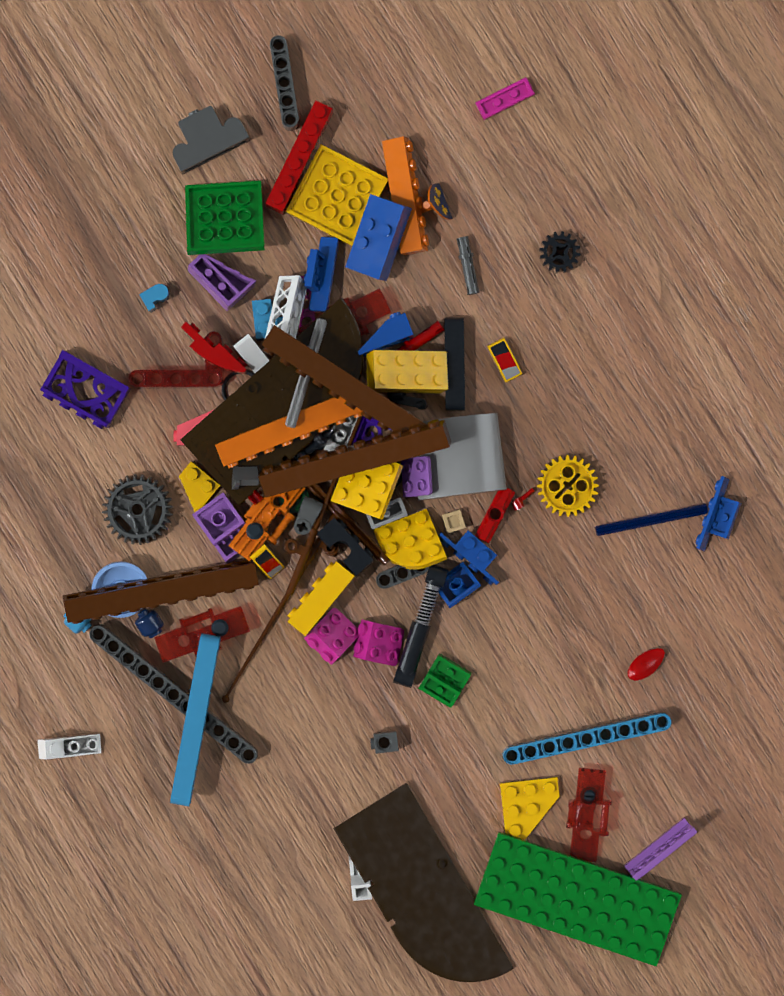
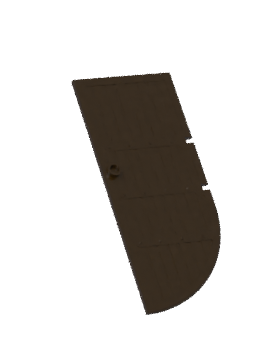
[181,297,363,505]
[333,783,514,982]

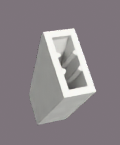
[234,334,269,373]

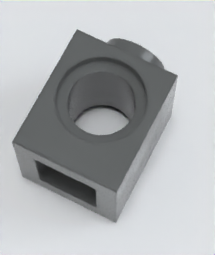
[370,731,399,754]

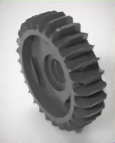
[102,474,173,545]

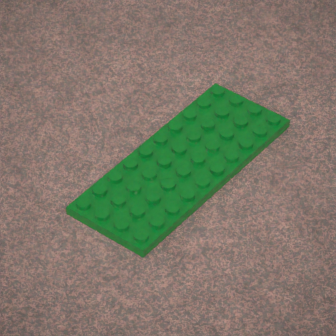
[474,831,682,967]

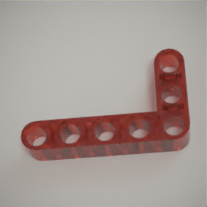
[128,331,224,389]

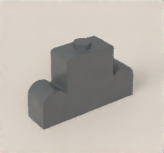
[173,106,250,175]

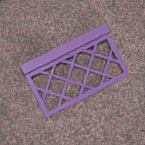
[624,817,697,881]

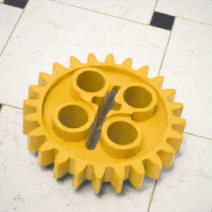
[536,455,599,517]

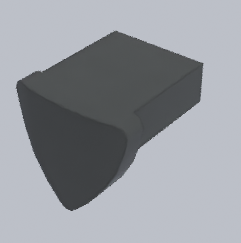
[232,466,259,490]

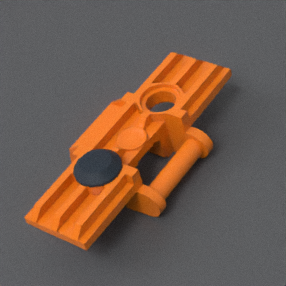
[228,487,306,561]

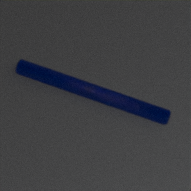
[595,504,708,536]

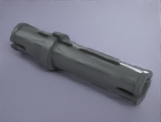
[456,236,480,295]

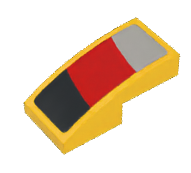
[487,337,522,383]
[250,544,285,579]

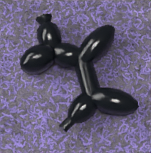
[294,428,335,461]

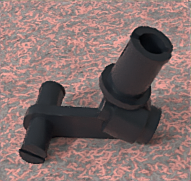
[388,393,428,410]

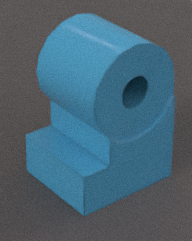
[139,284,170,313]

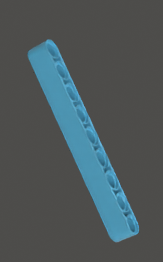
[170,633,221,807]
[502,712,671,765]

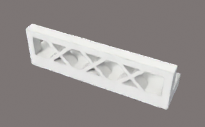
[265,275,307,339]

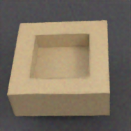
[442,510,466,534]

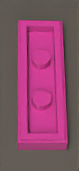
[475,77,535,120]

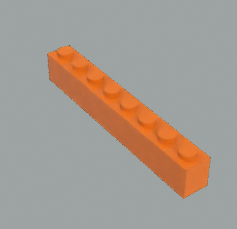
[215,397,362,468]

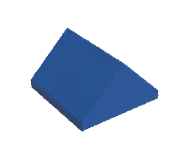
[438,562,481,608]

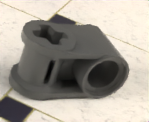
[294,496,323,535]

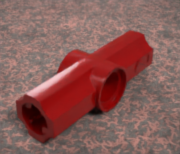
[474,488,516,543]

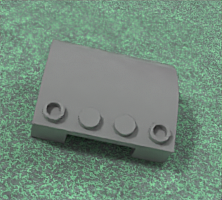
[413,413,507,500]

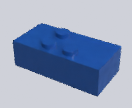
[345,194,412,281]

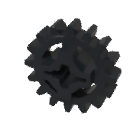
[539,231,581,274]

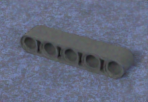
[270,35,299,131]

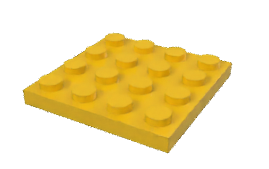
[286,144,388,246]

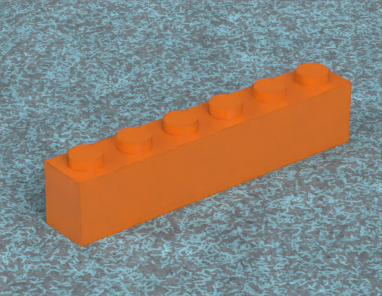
[382,136,429,256]

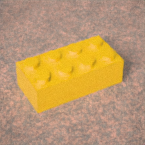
[366,350,448,393]
[287,561,355,636]

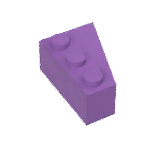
[188,254,256,311]

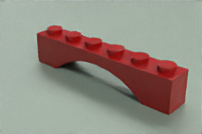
[265,100,333,215]

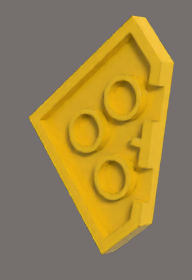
[500,777,560,839]

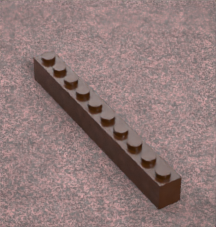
[261,325,427,431]
[258,419,451,498]
[63,559,259,624]

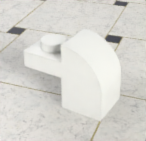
[349,857,372,901]

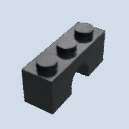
[317,518,374,578]

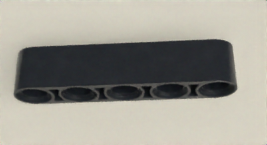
[444,317,465,411]

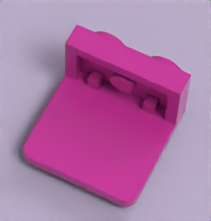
[304,608,359,665]
[353,619,404,666]

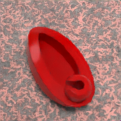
[628,648,665,681]

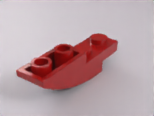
[181,322,248,374]

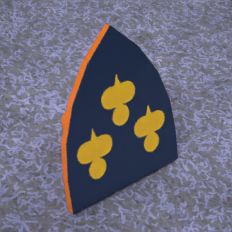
[421,183,453,220]

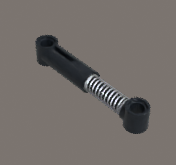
[393,565,449,688]

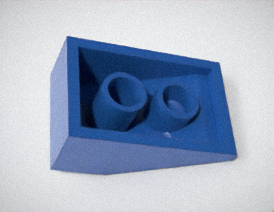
[358,312,413,357]

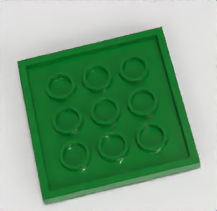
[185,181,265,255]

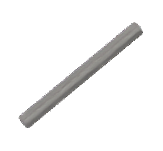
[285,318,327,428]

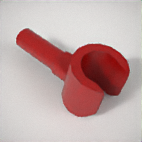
[512,488,535,511]
[248,489,263,505]

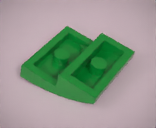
[418,653,472,708]

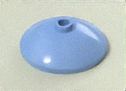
[91,561,147,618]

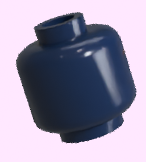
[135,609,164,638]

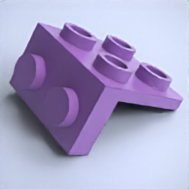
[401,456,433,497]

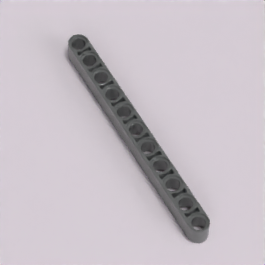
[89,625,258,764]

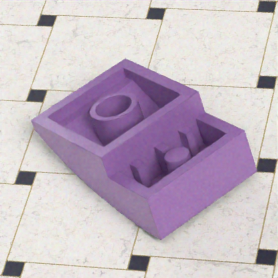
[192,493,245,563]

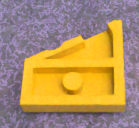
[179,461,221,512]

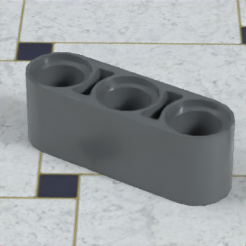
[376,565,429,589]

